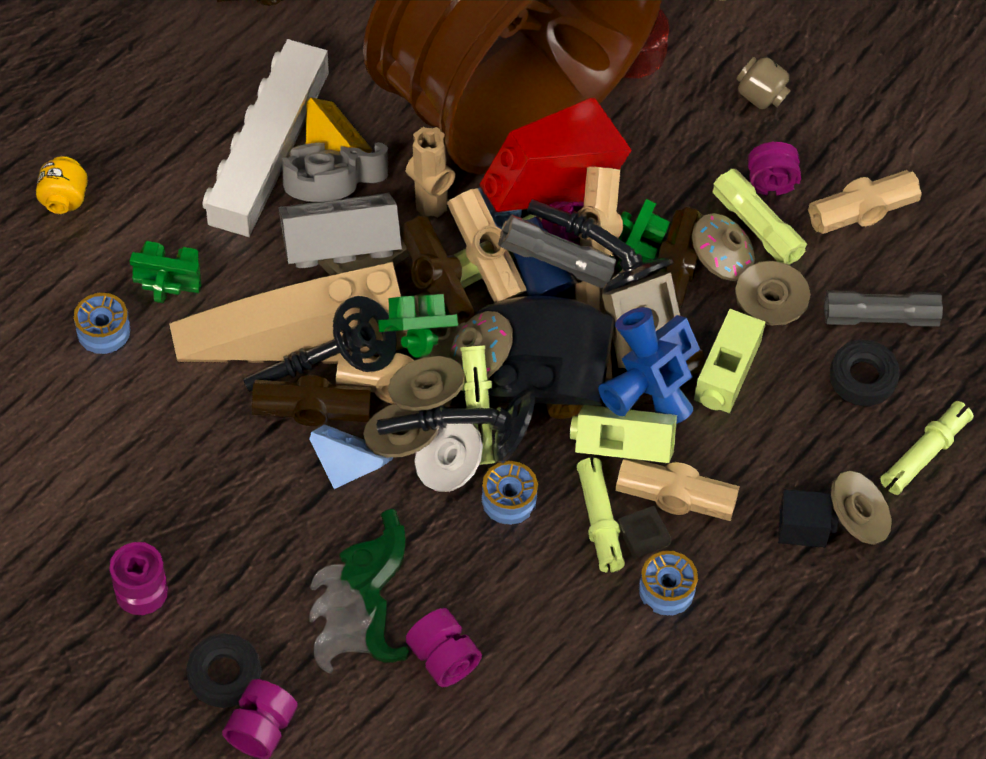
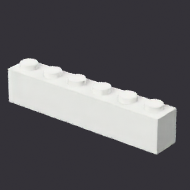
[203,39,329,237]

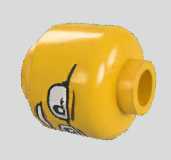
[36,156,88,214]

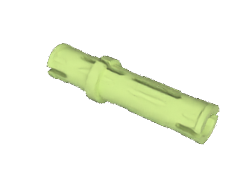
[460,345,495,465]
[880,401,973,495]
[577,458,625,572]

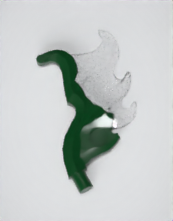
[310,509,409,674]

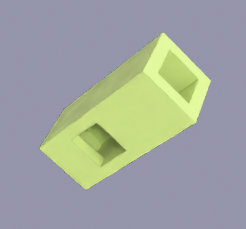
[694,309,765,413]
[570,405,677,463]

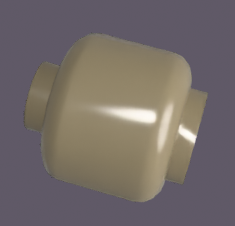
[736,56,791,109]

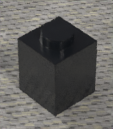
[778,489,838,548]

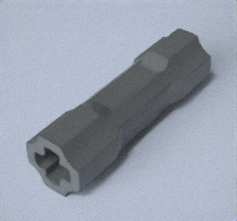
[498,214,616,289]
[824,290,943,326]

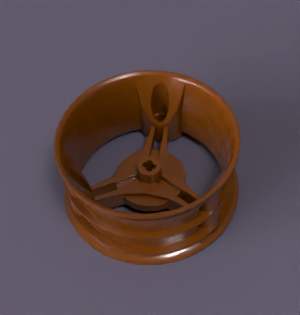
[363,0,661,174]

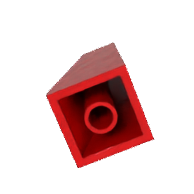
[479,98,632,212]

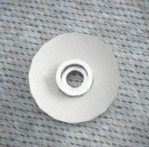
[415,424,483,492]

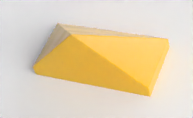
[306,97,372,153]

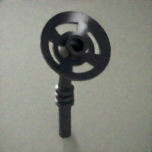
[527,199,674,293]
[243,296,397,392]
[377,389,535,463]

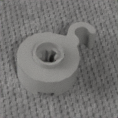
[282,142,388,202]

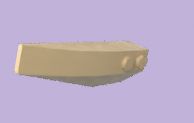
[169,262,407,364]

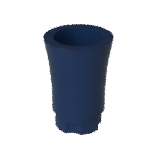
[512,217,577,296]

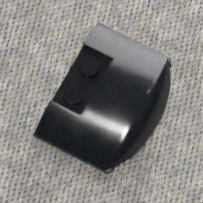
[452,296,615,406]

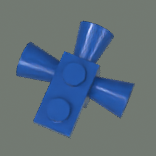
[598,307,700,424]

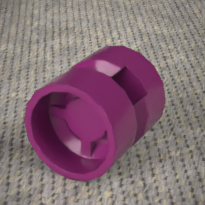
[109,542,168,615]
[406,608,482,687]
[222,679,298,759]

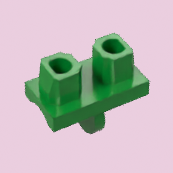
[615,199,670,271]
[130,241,202,303]
[378,294,458,358]

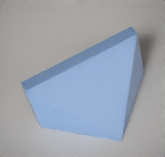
[310,424,394,489]

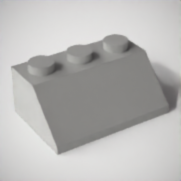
[278,193,402,268]

